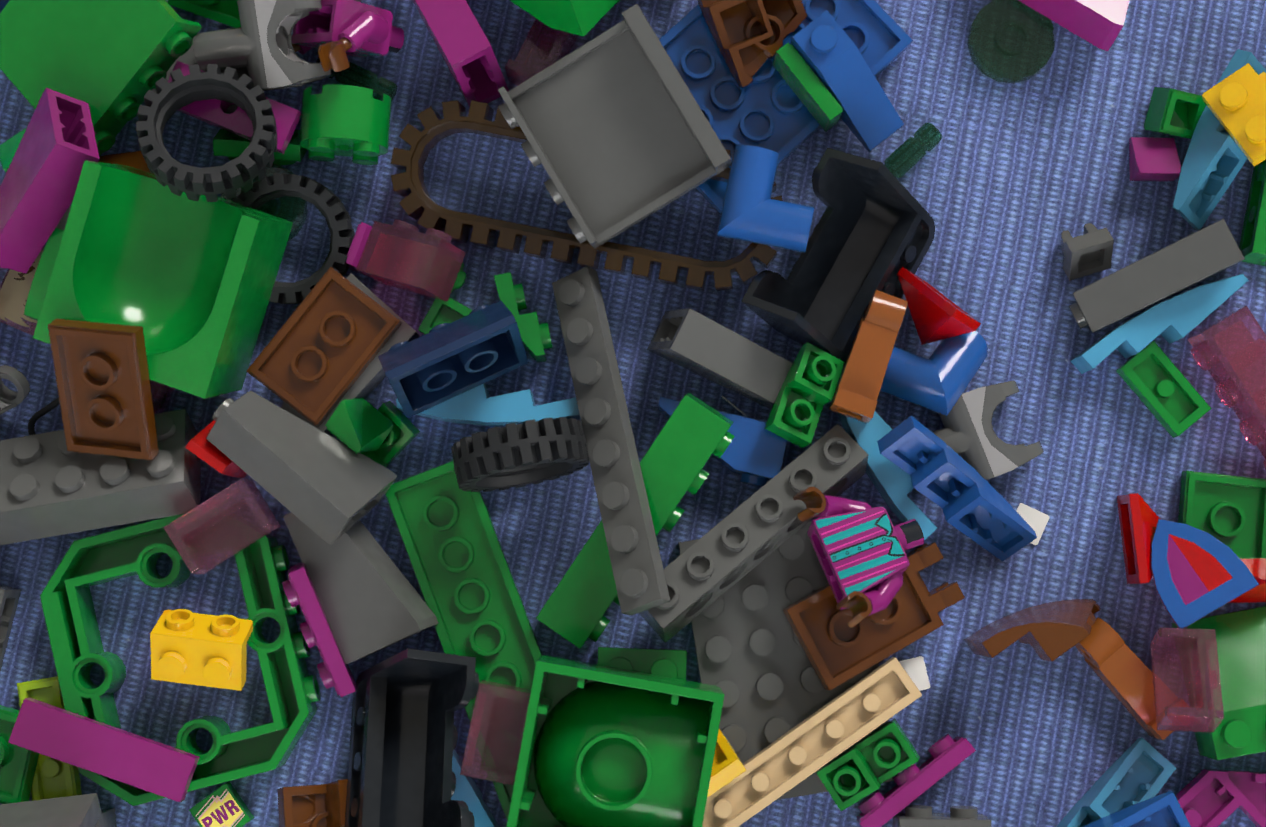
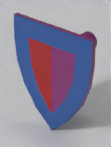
[1151,519,1259,631]

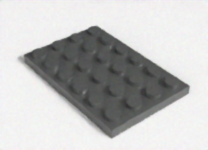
[678,521,898,800]

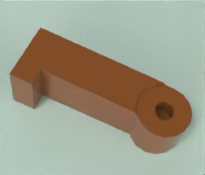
[829,290,908,423]
[1075,617,1194,740]

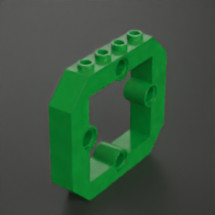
[40,505,321,806]

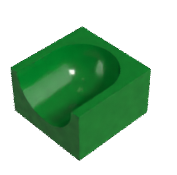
[33,160,293,399]
[506,655,725,827]

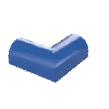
[717,145,815,253]
[880,331,988,416]

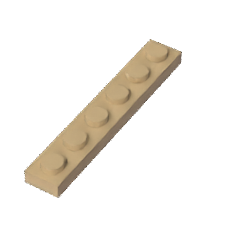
[702,657,922,827]

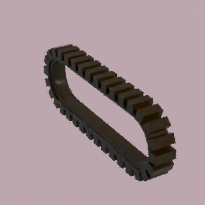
[391,100,783,291]

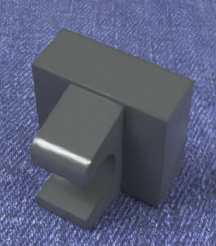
[1061,223,1114,281]

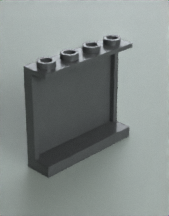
[498,4,732,249]

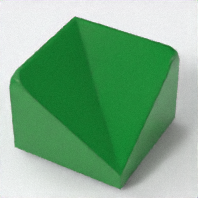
[1144,87,1206,139]
[325,398,393,453]

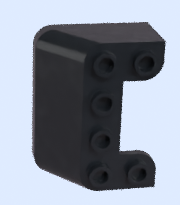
[742,148,935,366]
[345,648,479,827]

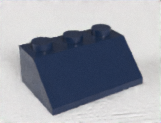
[378,300,529,418]

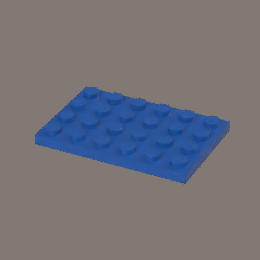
[659,0,913,215]

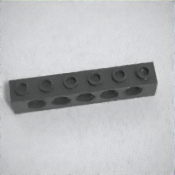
[639,424,869,643]

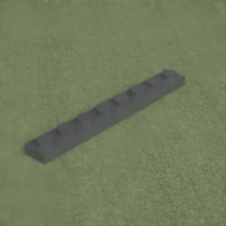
[552,266,670,616]

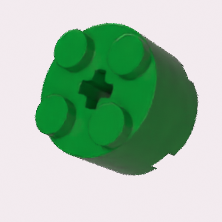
[300,84,391,165]

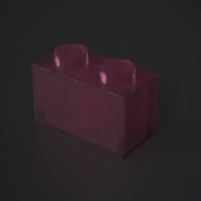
[356,219,466,302]

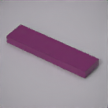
[8,698,200,802]

